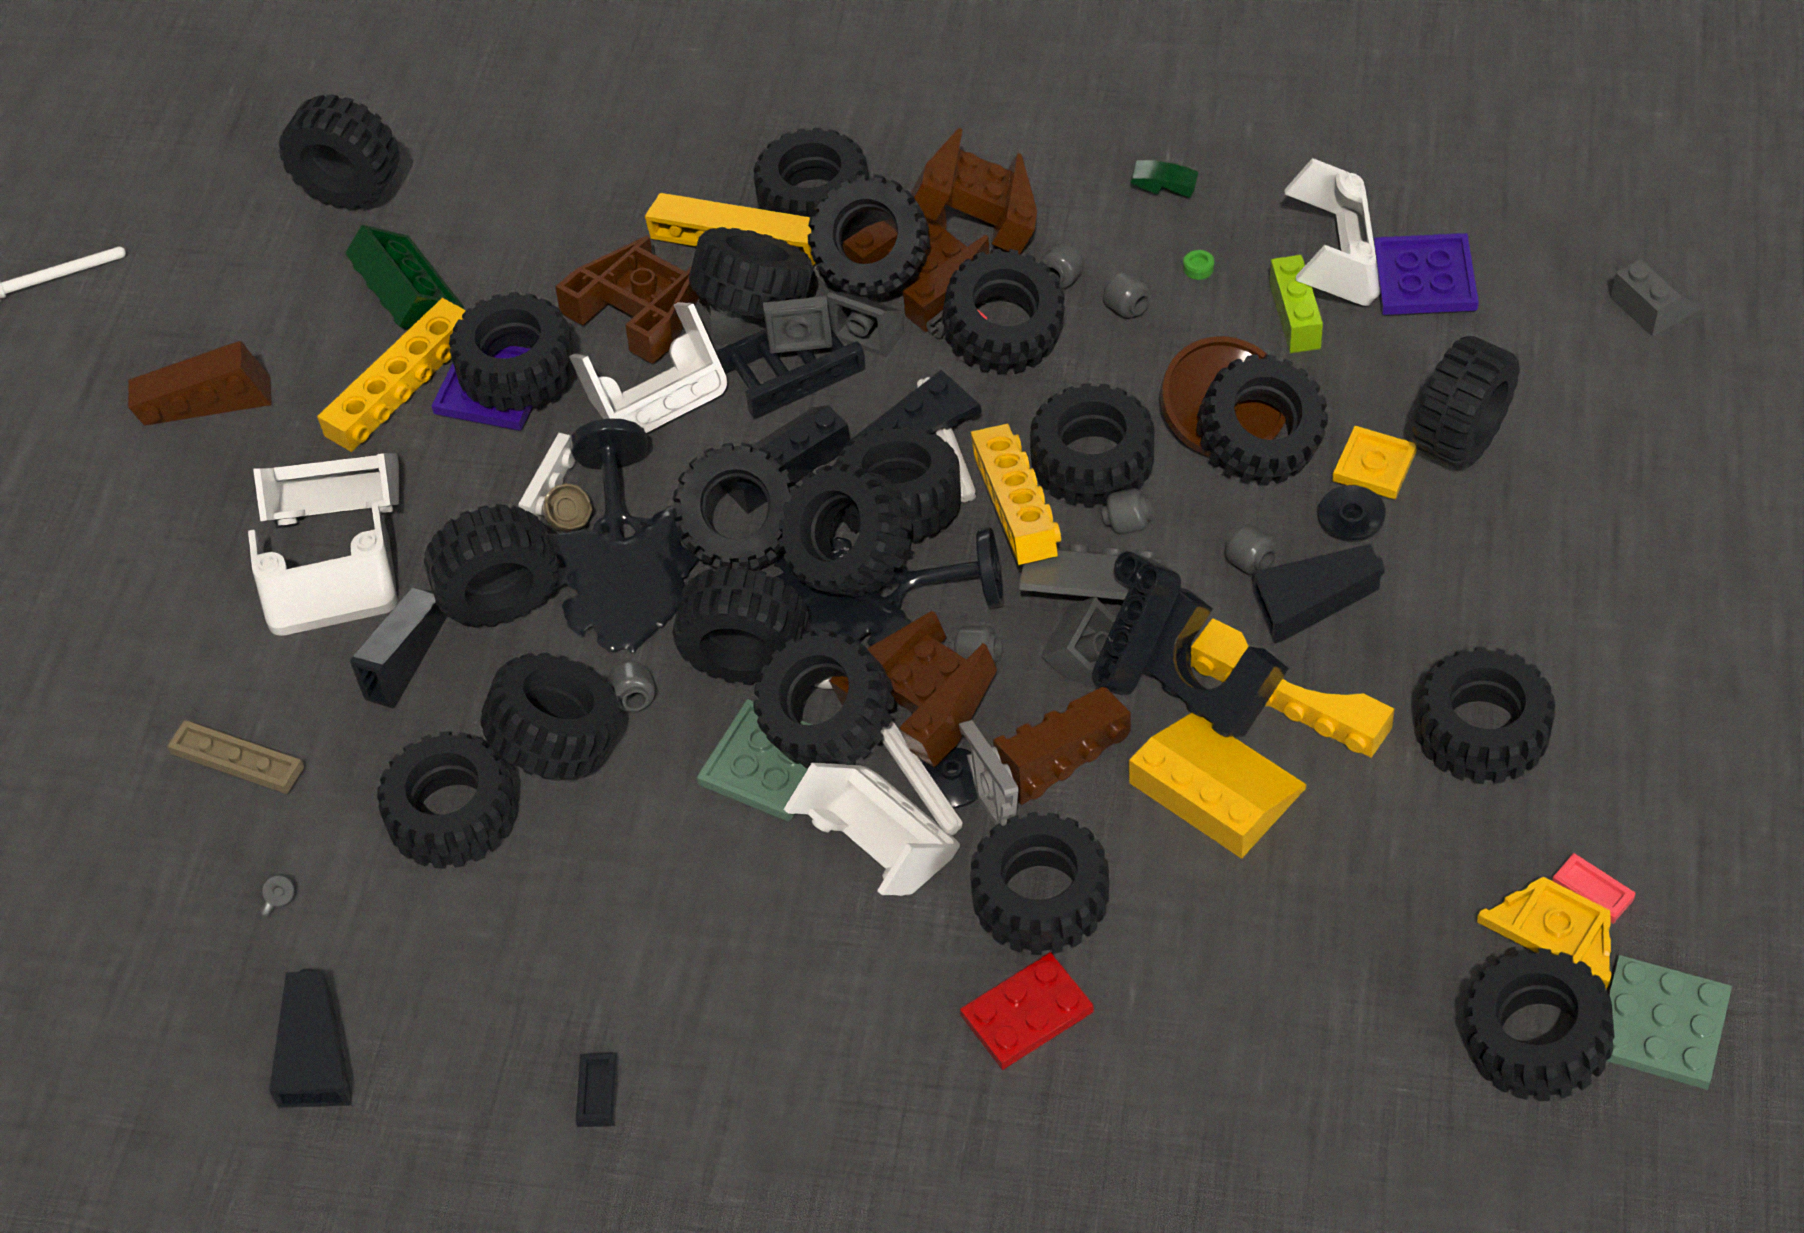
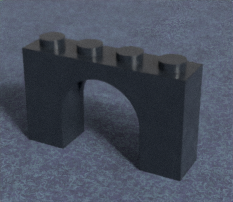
[1143,588,1289,737]

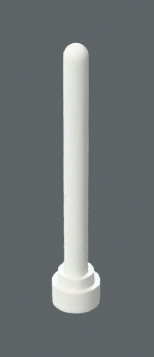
[0,247,126,302]

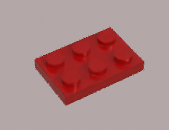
[960,952,1094,1070]

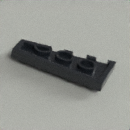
[843,370,982,448]

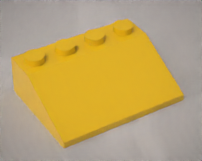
[1129,712,1307,859]

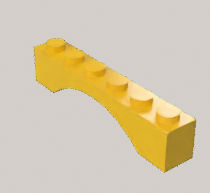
[1191,618,1395,758]

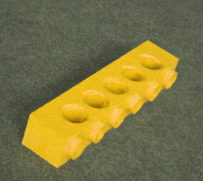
[317,298,466,452]
[970,423,1061,565]

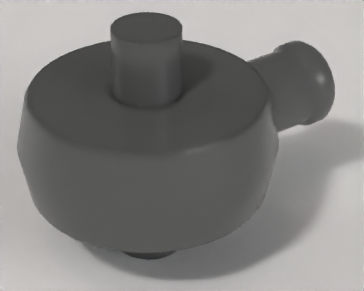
[259,874,295,917]

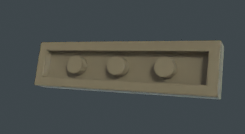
[167,720,304,794]

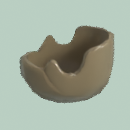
[542,483,592,532]

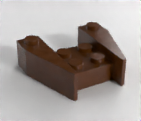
[911,128,1037,255]
[843,205,989,333]
[555,235,700,364]
[829,611,997,768]

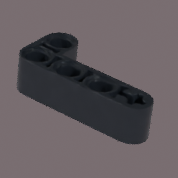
[1092,551,1181,695]

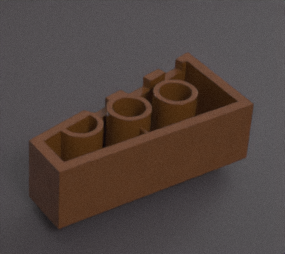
[128,340,272,426]
[993,687,1131,806]

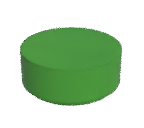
[1183,250,1214,280]

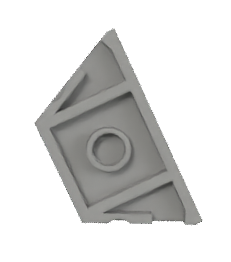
[959,720,1019,826]

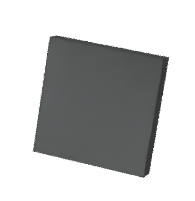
[763,296,833,353]

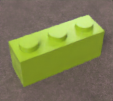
[1270,255,1323,353]

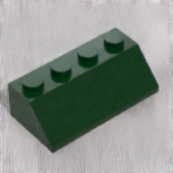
[345,225,464,329]

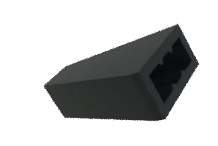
[1253,544,1385,644]
[350,588,448,709]
[269,969,352,1108]

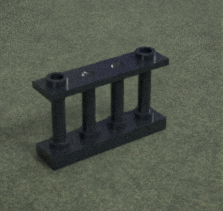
[717,328,865,420]

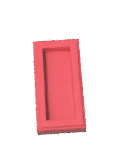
[1552,853,1636,924]

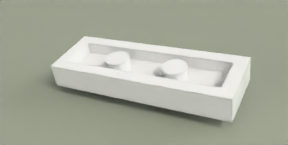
[518,433,576,520]

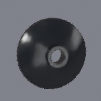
[1319,485,1386,540]
[922,747,978,808]

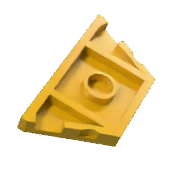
[1477,877,1611,989]

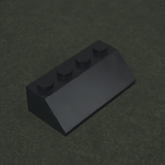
[719,405,850,514]

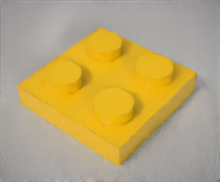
[1333,426,1417,500]

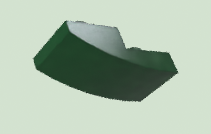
[1130,160,1199,198]

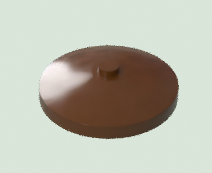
[1160,336,1286,457]

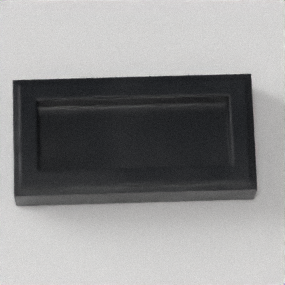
[576,1053,619,1127]

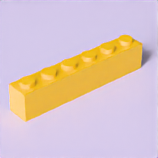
[645,193,815,266]

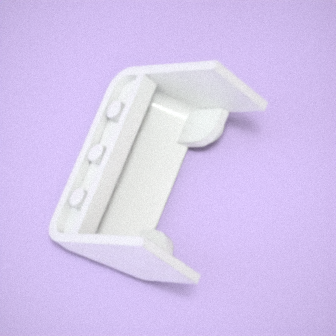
[1284,158,1380,306]
[569,302,727,433]
[253,453,399,525]
[248,503,398,636]
[784,763,960,896]

